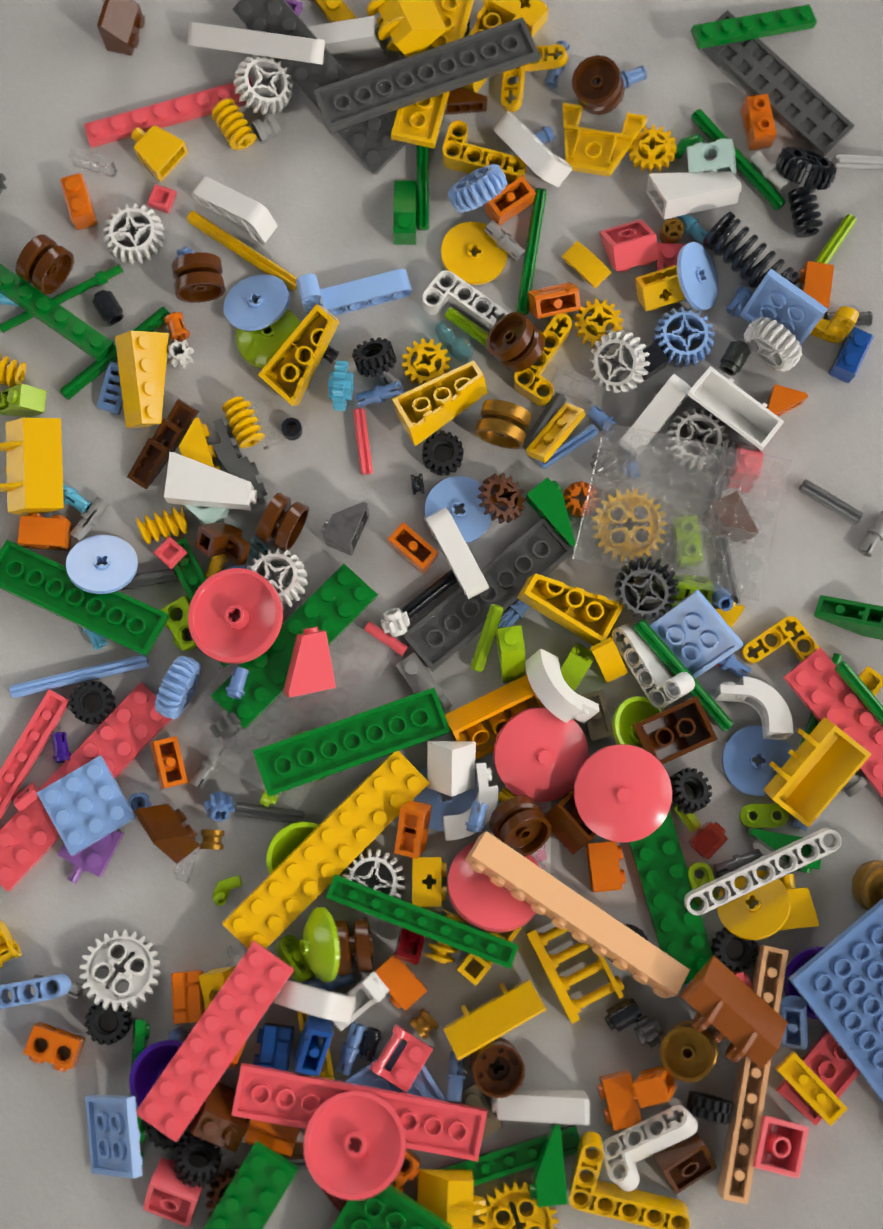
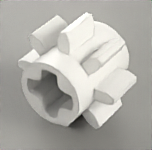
[167,339,194,369]
[381,608,411,637]

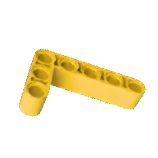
[569,1131,690,1229]

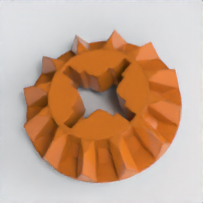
[563,481,600,517]

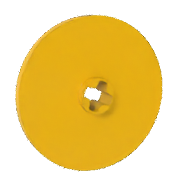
[441,221,507,285]
[717,870,791,940]

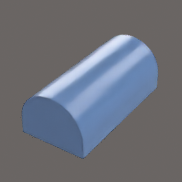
[780,996,808,1050]

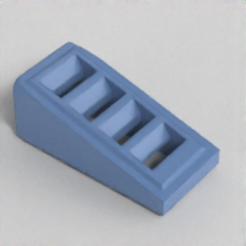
[97,362,123,415]

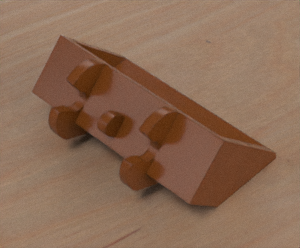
[679,956,788,1069]

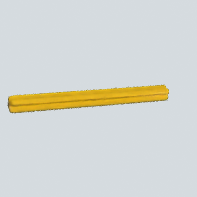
[186,211,298,291]

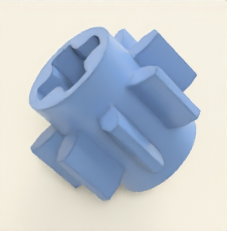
[204,791,235,821]

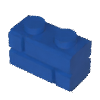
[828,327,874,383]
[294,1014,333,1076]
[253,1023,295,1071]

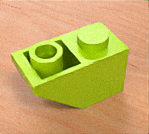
[0,383,46,417]

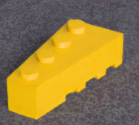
[460,0,523,93]
[258,304,340,406]
[115,331,169,428]
[392,360,488,446]
[517,573,625,646]

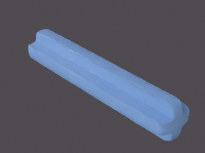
[537,424,598,469]

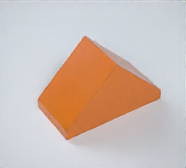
[766,384,808,417]

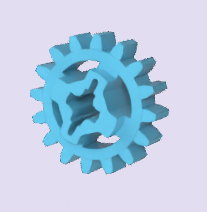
[328,360,354,411]

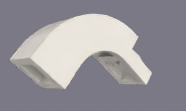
[525,649,599,724]
[714,676,793,740]
[442,763,498,841]
[332,971,390,1032]

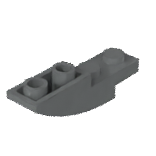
[213,418,268,505]

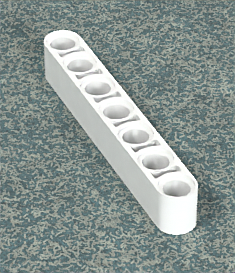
[187,22,325,64]
[683,828,842,915]

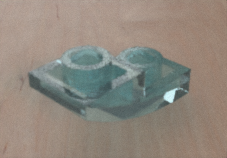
[435,321,474,364]

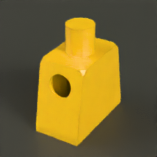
[131,126,188,182]
[779,873,819,930]

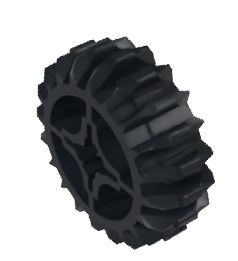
[775,146,837,190]
[614,556,679,620]

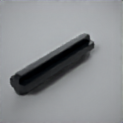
[402,569,457,618]

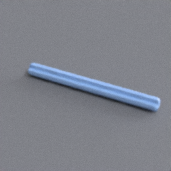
[9,655,149,698]

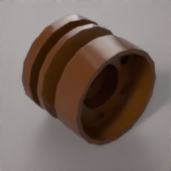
[469,1037,525,1098]

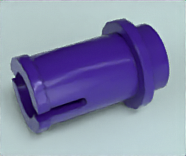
[51,732,72,763]

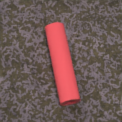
[363,621,408,656]

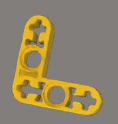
[500,44,569,113]
[810,306,859,344]
[741,616,819,664]

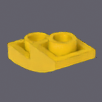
[562,241,611,289]
[590,637,628,683]

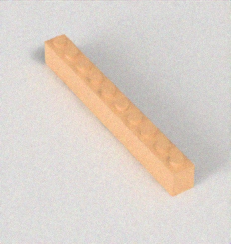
[465,831,690,998]
[717,944,789,1204]

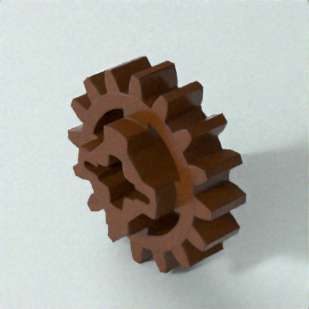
[477,473,526,524]

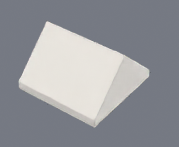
[427,741,476,797]

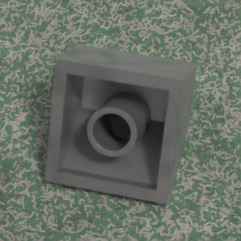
[321,502,370,556]

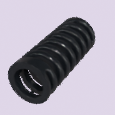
[703,211,801,288]

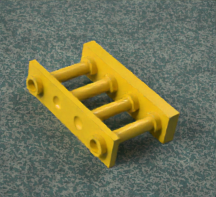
[525,926,625,1024]

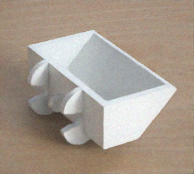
[687,366,784,450]

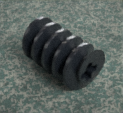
[787,187,823,238]

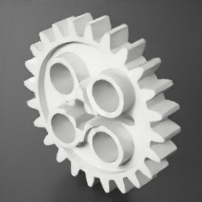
[79,930,161,1012]

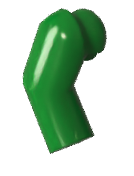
[674,134,704,159]

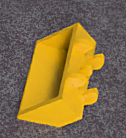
[367,0,447,57]
[0,418,64,516]
[763,717,871,828]
[443,978,547,1060]
[417,1169,487,1229]

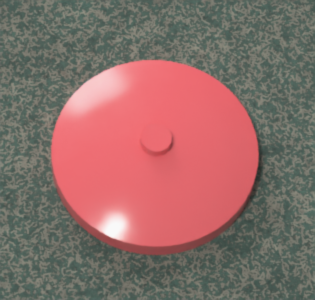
[188,568,283,664]
[493,706,588,802]
[574,744,672,842]
[447,841,540,932]
[304,1091,406,1200]

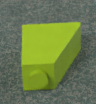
[495,625,526,683]
[560,642,594,692]

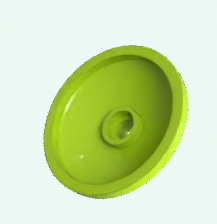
[236,309,300,369]
[612,696,664,749]
[266,822,319,874]
[300,907,340,983]

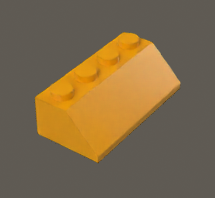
[445,675,545,760]

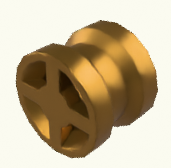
[659,218,684,243]
[200,829,225,850]
[409,1008,439,1040]

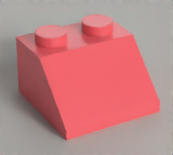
[599,219,659,272]
[752,1115,809,1179]
[143,1157,206,1228]

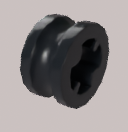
[281,418,303,440]
[411,473,425,495]

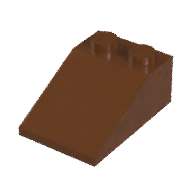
[632,696,718,765]

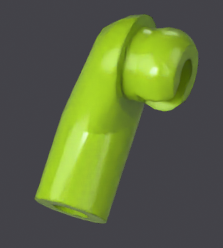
[212,875,243,906]

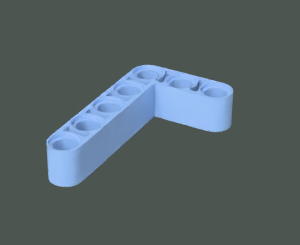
[296,269,412,317]
[0,974,71,1009]

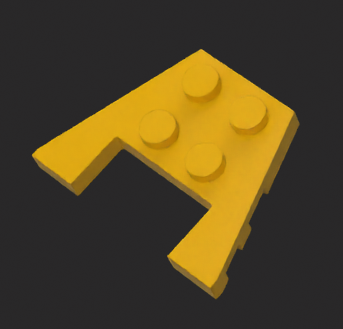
[562,103,647,177]

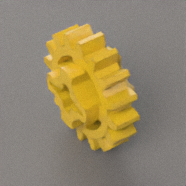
[628,124,677,174]
[574,298,624,348]
[402,338,451,386]

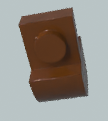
[195,523,251,566]

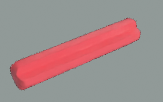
[353,408,373,475]

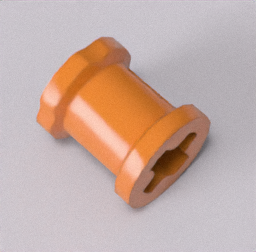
[164,312,190,342]

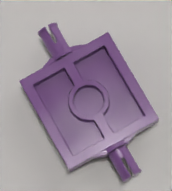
[58,830,125,884]

